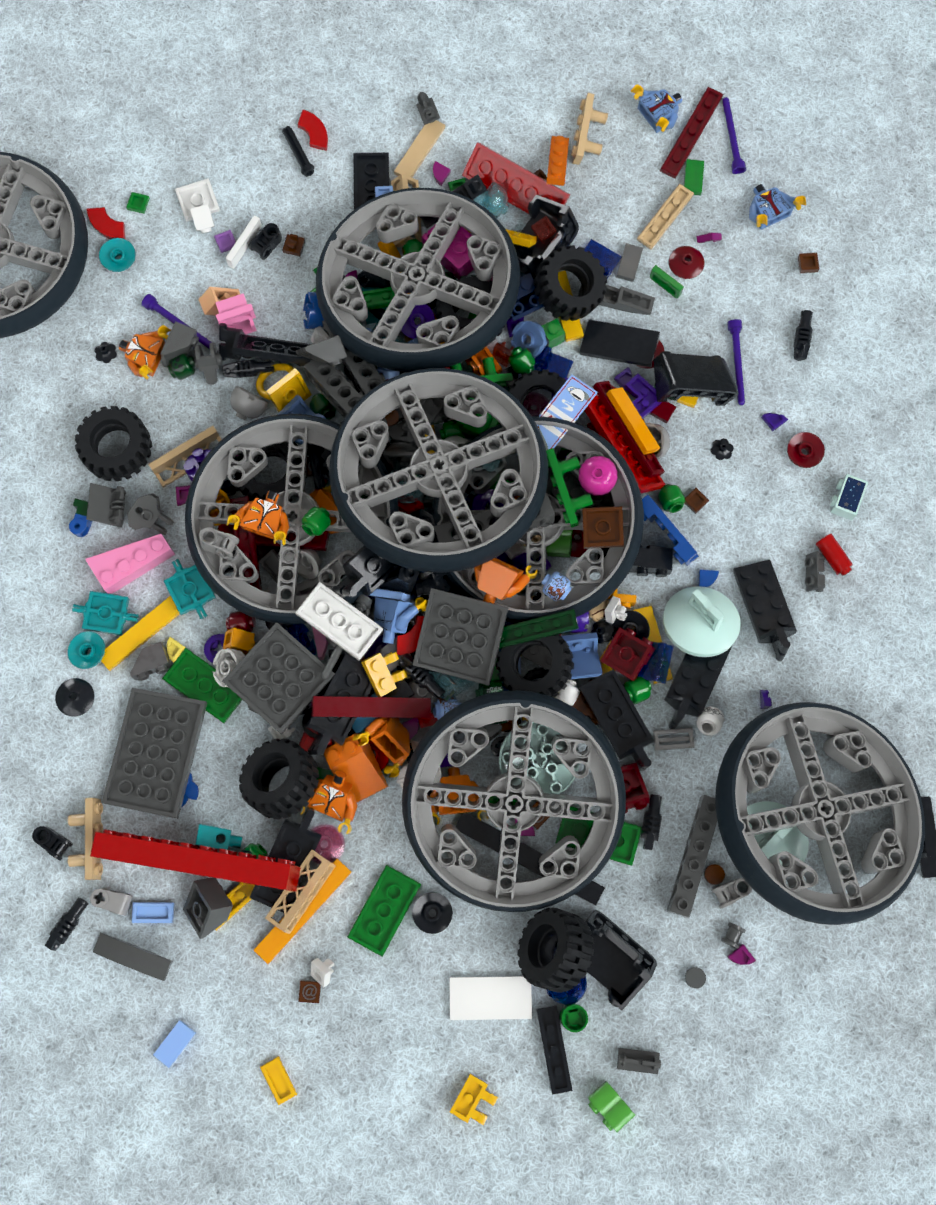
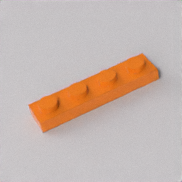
[546,136,569,186]

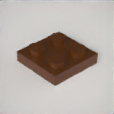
[582,506,624,549]

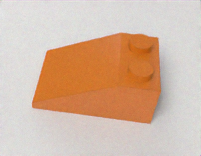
[324,733,388,803]

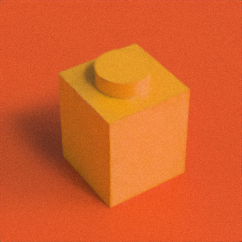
[223,628,255,655]

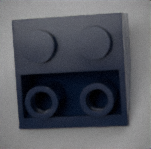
[510,273,544,322]

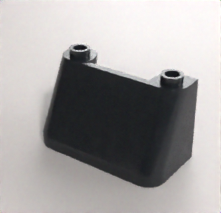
[514,195,579,279]
[653,351,738,406]
[378,509,435,596]
[586,910,657,1011]

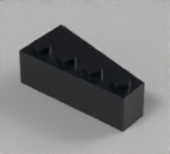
[595,545,673,577]

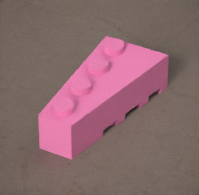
[85,534,175,594]

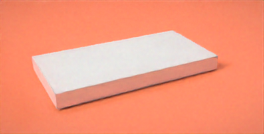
[295,582,383,661]
[450,976,532,1020]

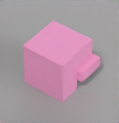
[215,293,257,335]

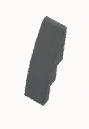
[578,284,655,315]
[93,932,173,981]

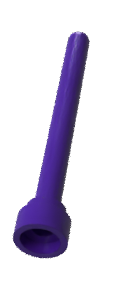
[722,97,746,174]
[141,294,212,349]
[727,319,745,406]

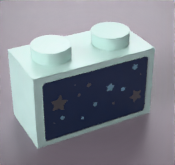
[830,474,868,520]

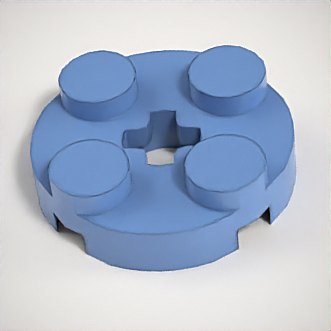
[511,321,548,357]

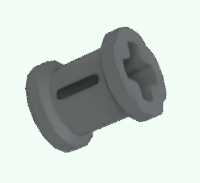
[721,922,746,949]

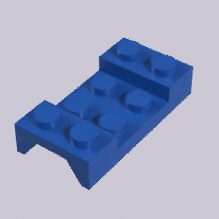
[642,494,699,566]

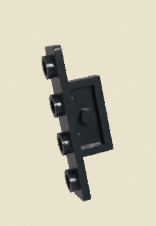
[920,796,936,878]

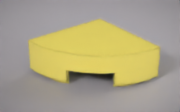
[167,637,186,663]

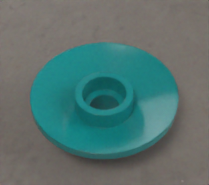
[99,238,136,272]
[68,631,105,669]

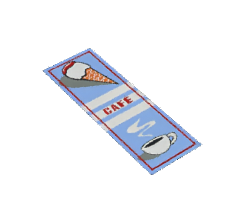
[537,375,598,450]

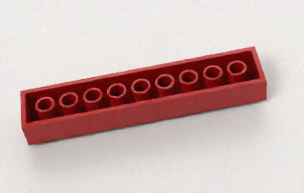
[90,829,301,892]

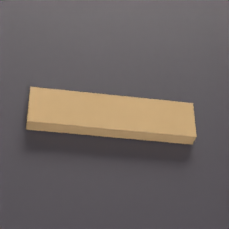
[394,120,445,178]
[637,183,694,250]

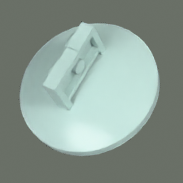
[663,586,741,657]
[499,721,579,800]
[747,801,809,865]

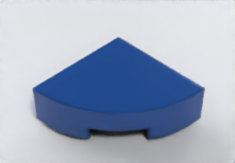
[698,570,719,587]

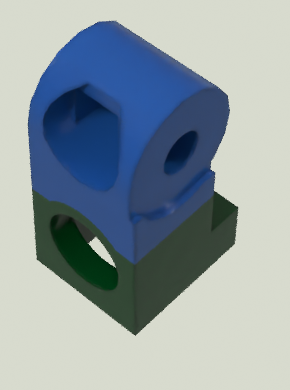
[69,498,92,537]

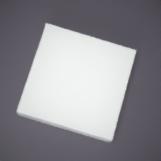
[175,178,220,222]

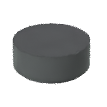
[685,967,706,989]

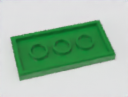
[162,648,242,724]
[555,806,642,866]
[347,865,421,957]

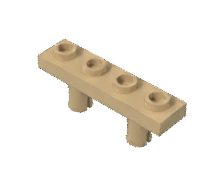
[571,93,608,165]
[67,798,103,880]

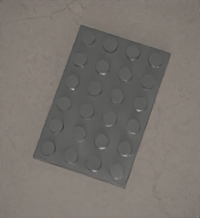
[102,688,207,819]

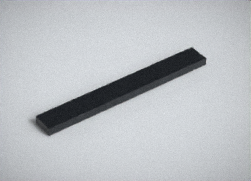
[456,812,605,906]

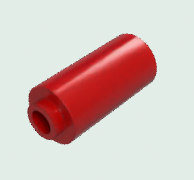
[816,533,853,576]

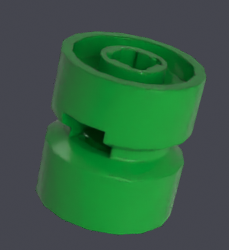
[560,1003,588,1033]

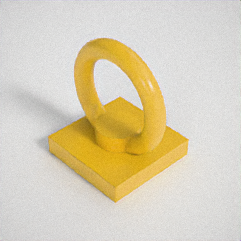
[256,363,312,413]

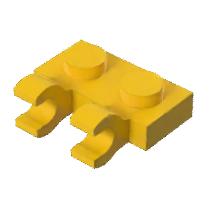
[361,652,407,697]
[450,1073,498,1125]

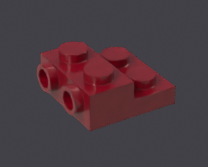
[600,628,655,681]
[621,763,650,814]

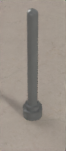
[321,594,372,679]

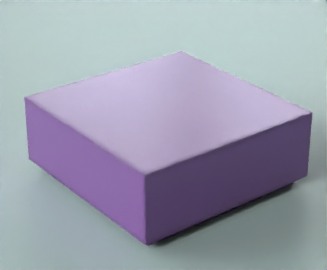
[214,230,236,253]

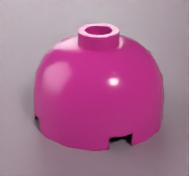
[579,456,618,495]

